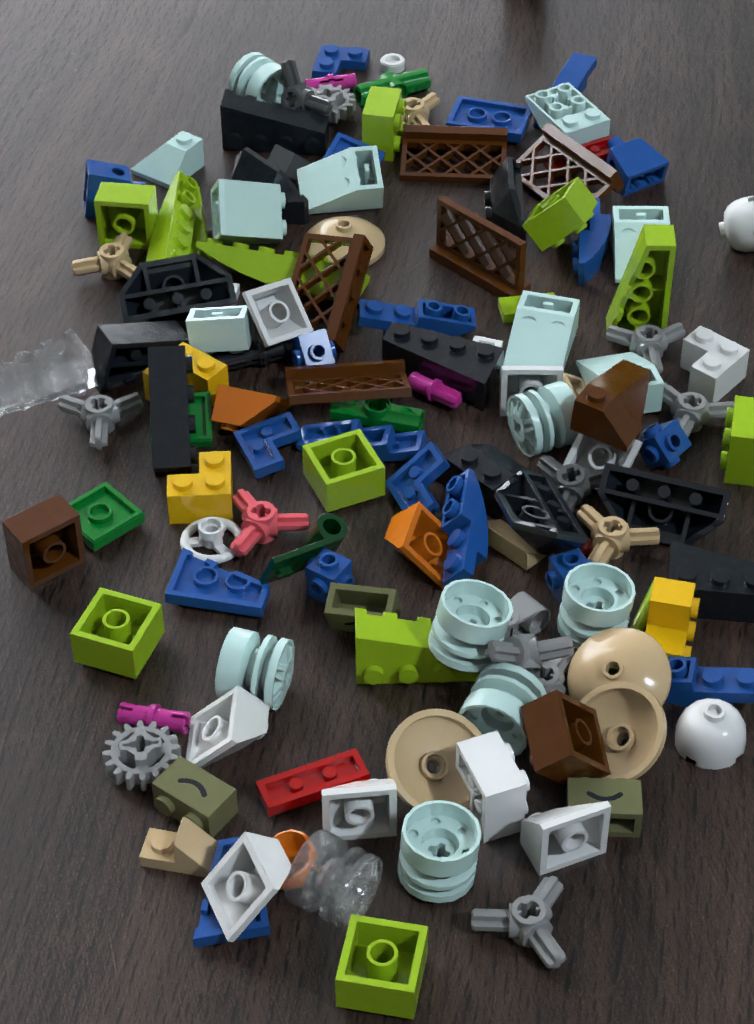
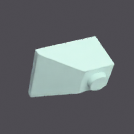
[130,131,205,189]

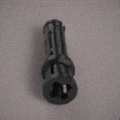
[211,340,292,371]

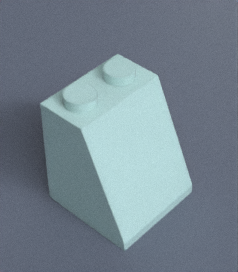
[211,179,287,245]

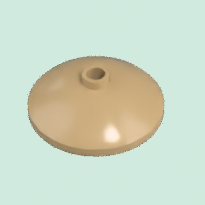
[307,216,385,266]
[567,627,672,706]
[580,681,667,780]
[385,708,482,809]

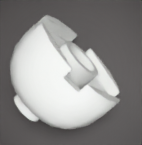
[719,195,754,252]
[675,698,746,770]

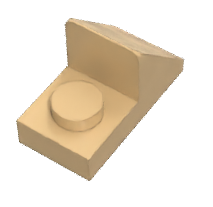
[139,817,218,877]

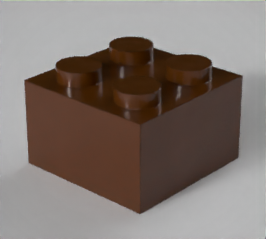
[2,493,86,590]
[521,690,611,786]

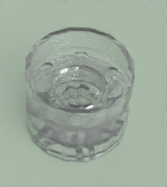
[285,829,383,931]

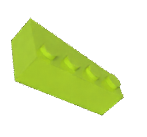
[355,607,480,685]

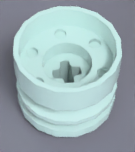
[228,52,287,104]
[507,381,578,457]
[557,562,636,649]
[428,579,513,672]
[215,627,295,710]
[458,662,547,756]
[397,800,482,903]

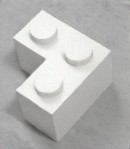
[680,325,750,403]
[456,731,530,843]

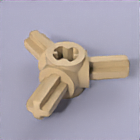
[402,92,440,125]
[71,232,137,280]
[576,504,660,564]

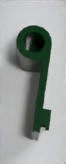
[259,513,347,585]

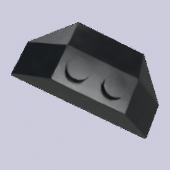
[232,147,309,225]
[484,157,526,247]
[117,253,237,323]
[436,444,532,525]
[597,463,732,546]
[494,470,588,555]

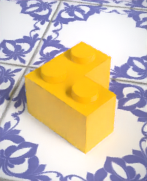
[142,342,229,407]
[167,451,233,524]
[645,577,700,657]

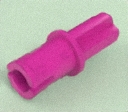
[408,372,463,408]

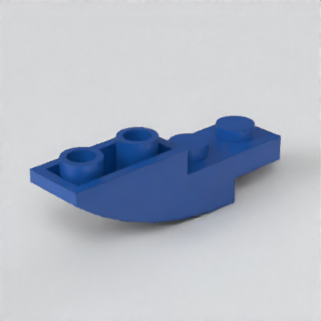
[572,198,612,286]
[357,298,476,337]
[440,468,488,586]
[665,657,754,707]

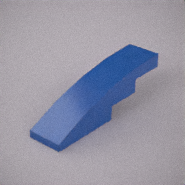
[533,52,597,129]
[296,419,428,461]

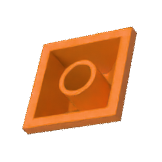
[211,384,291,432]
[384,502,450,589]

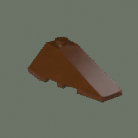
[570,359,651,452]

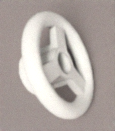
[180,516,242,564]

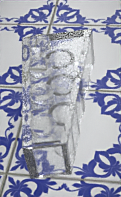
[0,329,97,417]

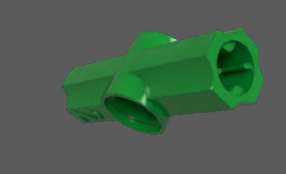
[354,68,431,108]
[330,398,425,432]

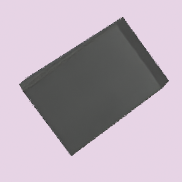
[268,144,312,182]

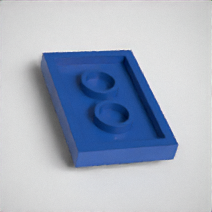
[446,96,533,143]

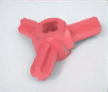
[230,489,309,558]

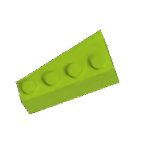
[606,224,676,331]

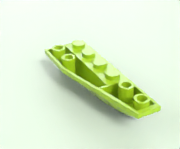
[146,170,212,262]
[195,238,371,301]

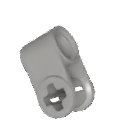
[503,591,551,642]

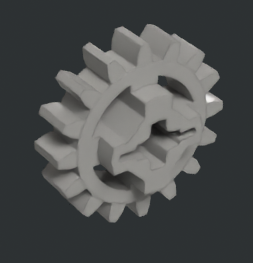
[310,84,356,124]
[102,720,181,791]

